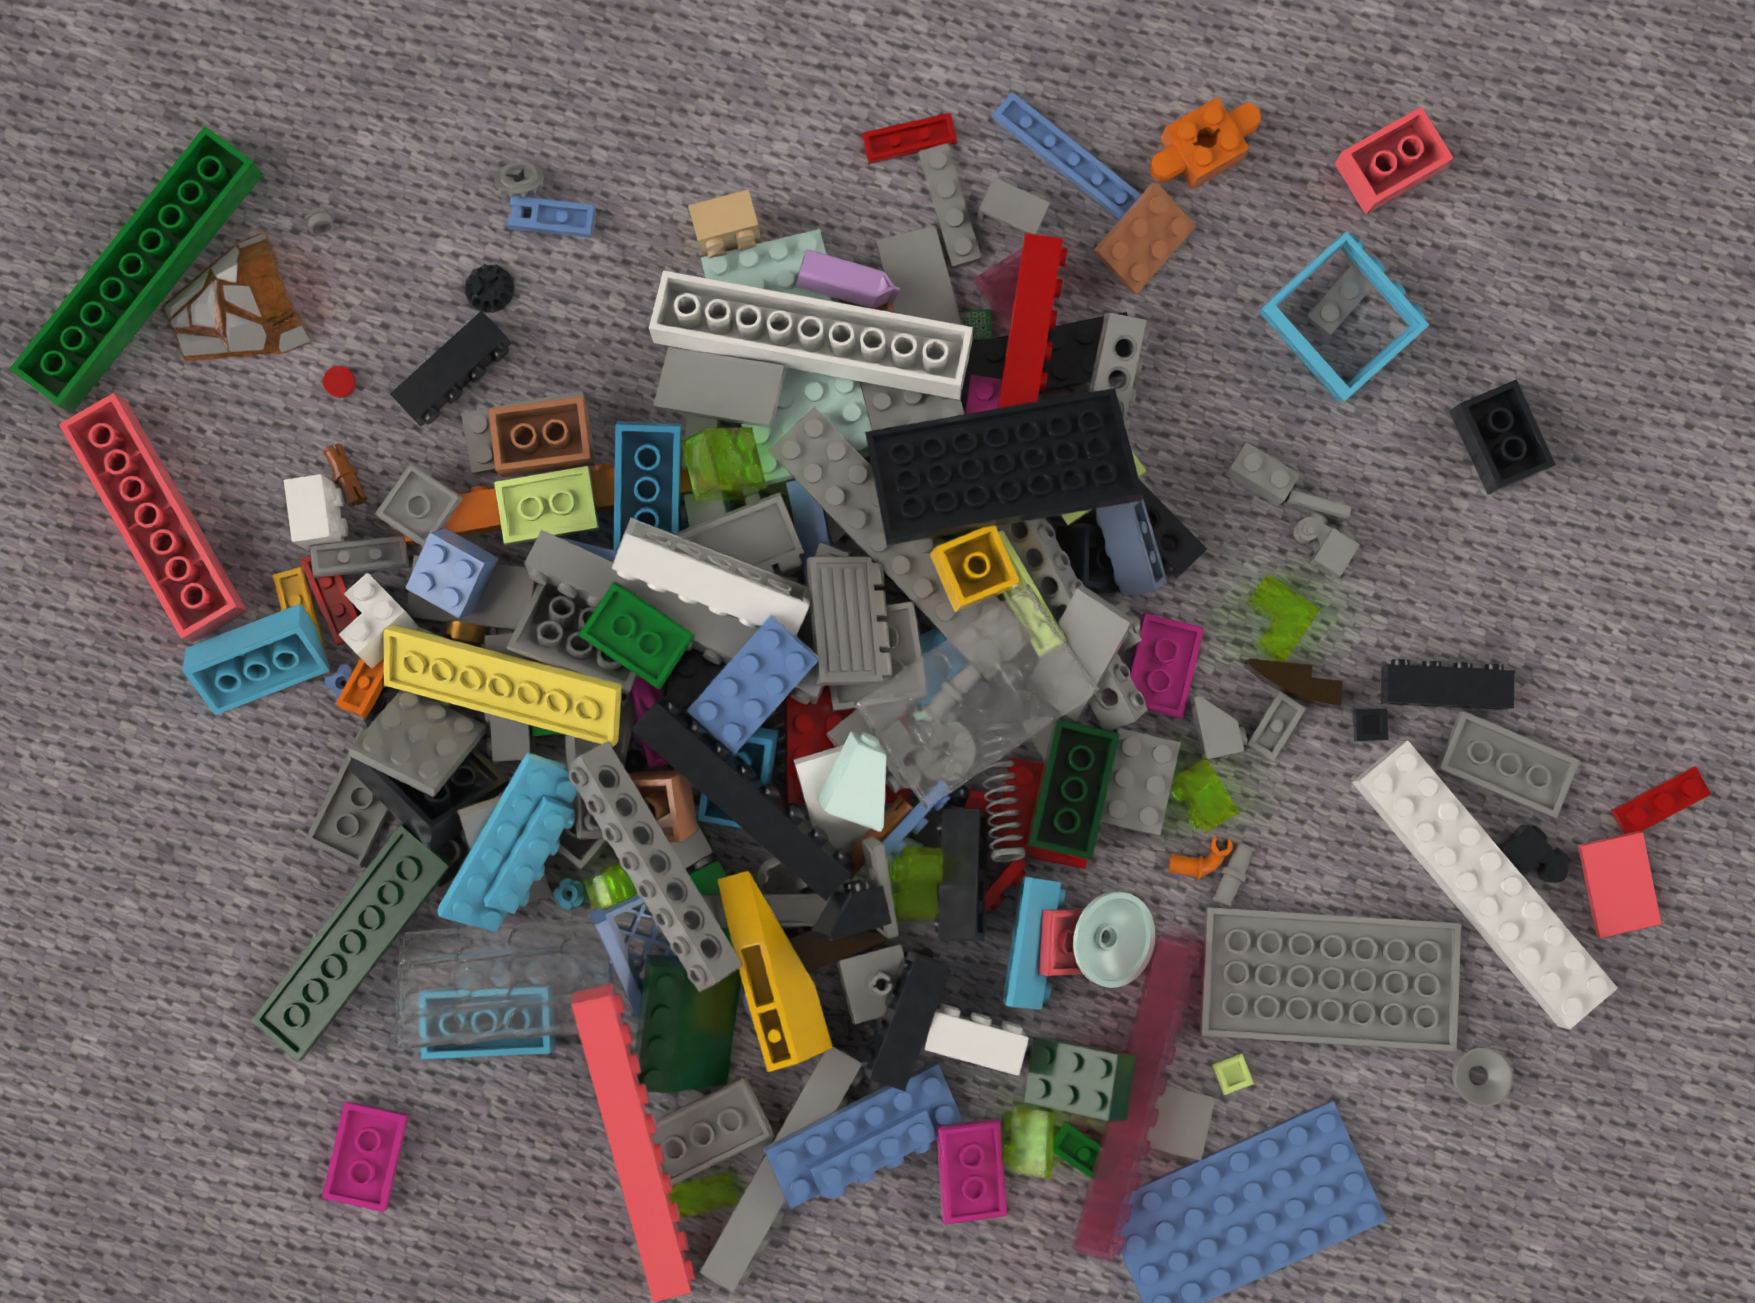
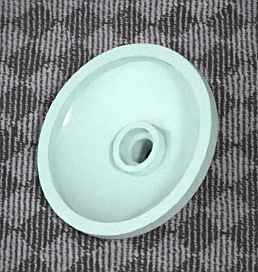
[1073,891,1155,988]

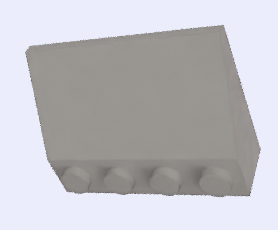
[507,582,639,694]

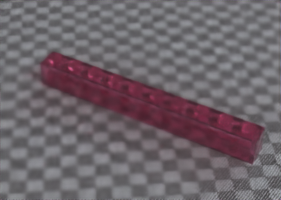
[1072,934,1201,1262]

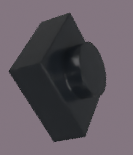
[1353,709,1389,742]

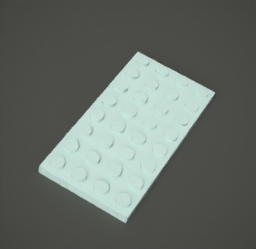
[700,229,872,487]

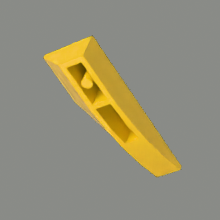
[717,870,833,1072]

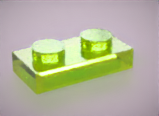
[669,1170,738,1218]

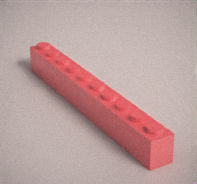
[571,984,696,1302]

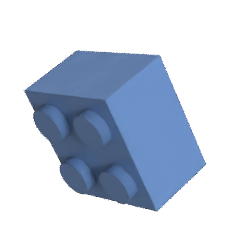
[405,528,499,618]

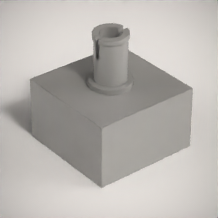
[836,944,904,1024]

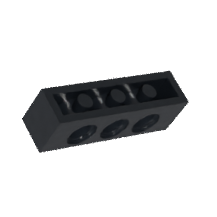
[1140,481,1207,578]

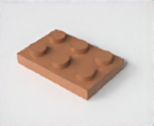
[1093,183,1196,294]

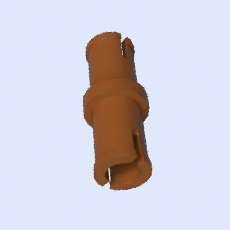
[323,443,367,507]

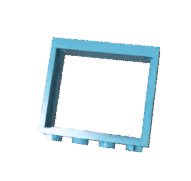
[1257,232,1429,402]

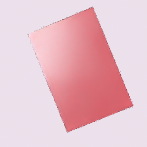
[1578,831,1661,938]

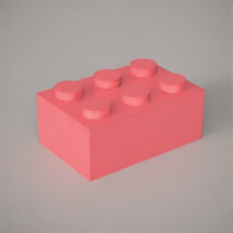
[1334,106,1454,215]

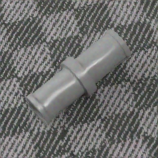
[922,662,982,723]
[1212,842,1256,908]

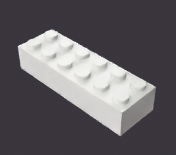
[612,518,810,636]

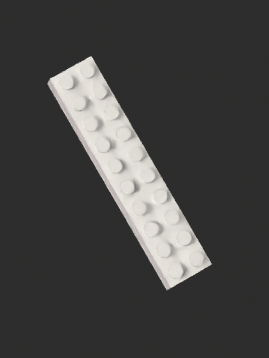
[649,271,973,400]
[1352,740,1618,1029]

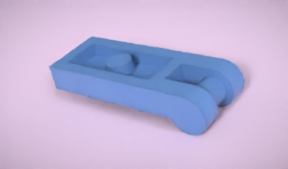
[507,196,596,238]

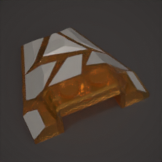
[162,231,311,362]

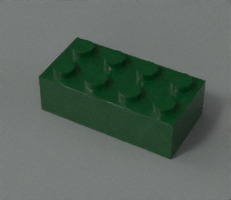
[1026,719,1120,860]

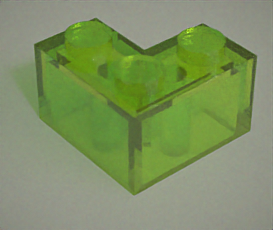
[1244,574,1320,662]
[890,847,942,923]

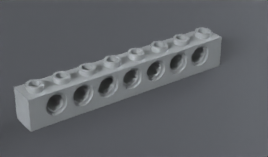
[996,518,1148,732]
[565,741,743,992]

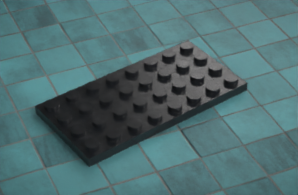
[865,388,1143,545]

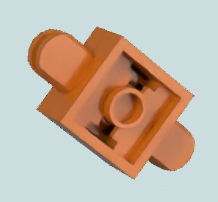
[1149,97,1261,189]

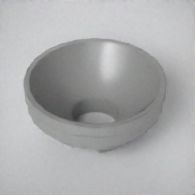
[1452,1047,1513,1107]

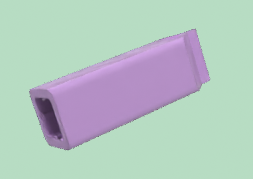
[796,249,900,309]

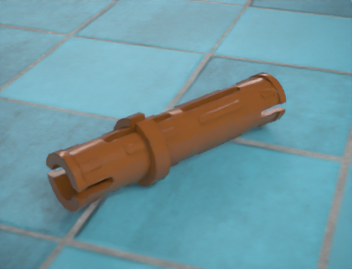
[848,795,914,880]

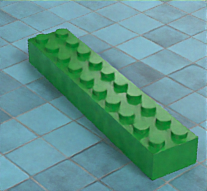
[9,126,264,413]

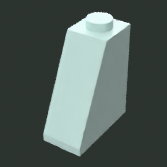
[817,732,886,832]

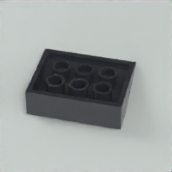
[351,747,509,851]

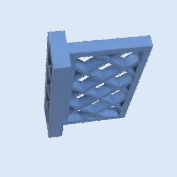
[589,894,673,1021]

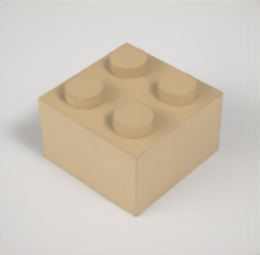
[688,189,761,259]

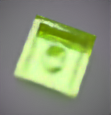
[681,427,767,502]

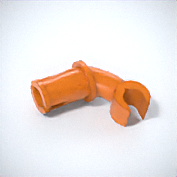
[1168,836,1233,881]

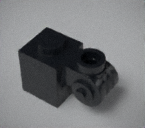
[1499,825,1571,883]

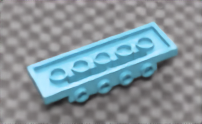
[437,752,578,932]

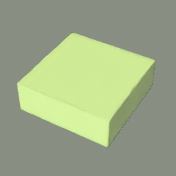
[1212,1053,1254,1095]

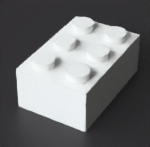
[923,1003,1029,1076]

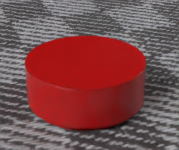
[323,366,356,398]

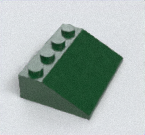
[634,954,741,1093]

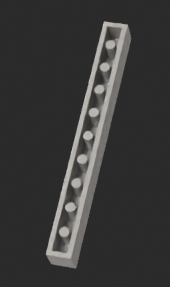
[524,530,825,704]

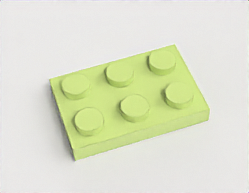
[494,466,599,545]

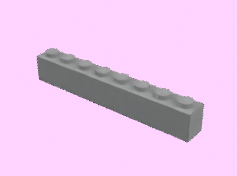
[699,1044,864,1292]

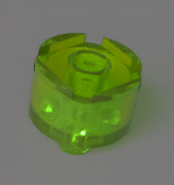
[583,863,647,918]

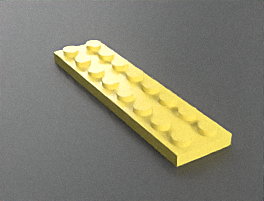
[384,625,622,747]

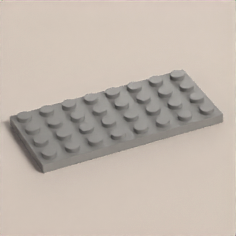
[1200,907,1461,1052]

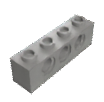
[1088,313,1149,434]

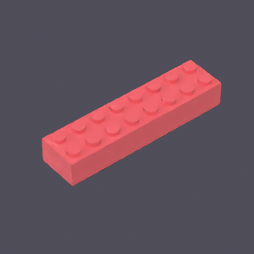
[59,393,248,643]

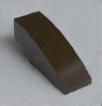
[1244,658,1343,708]

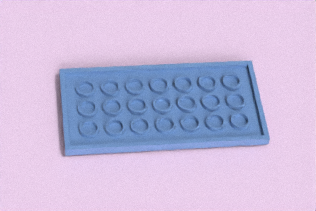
[1100,1100,1387,1303]

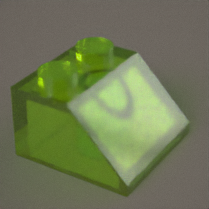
[1003,1103,1054,1179]

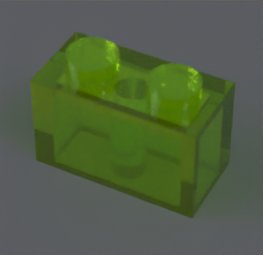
[1170,758,1240,832]

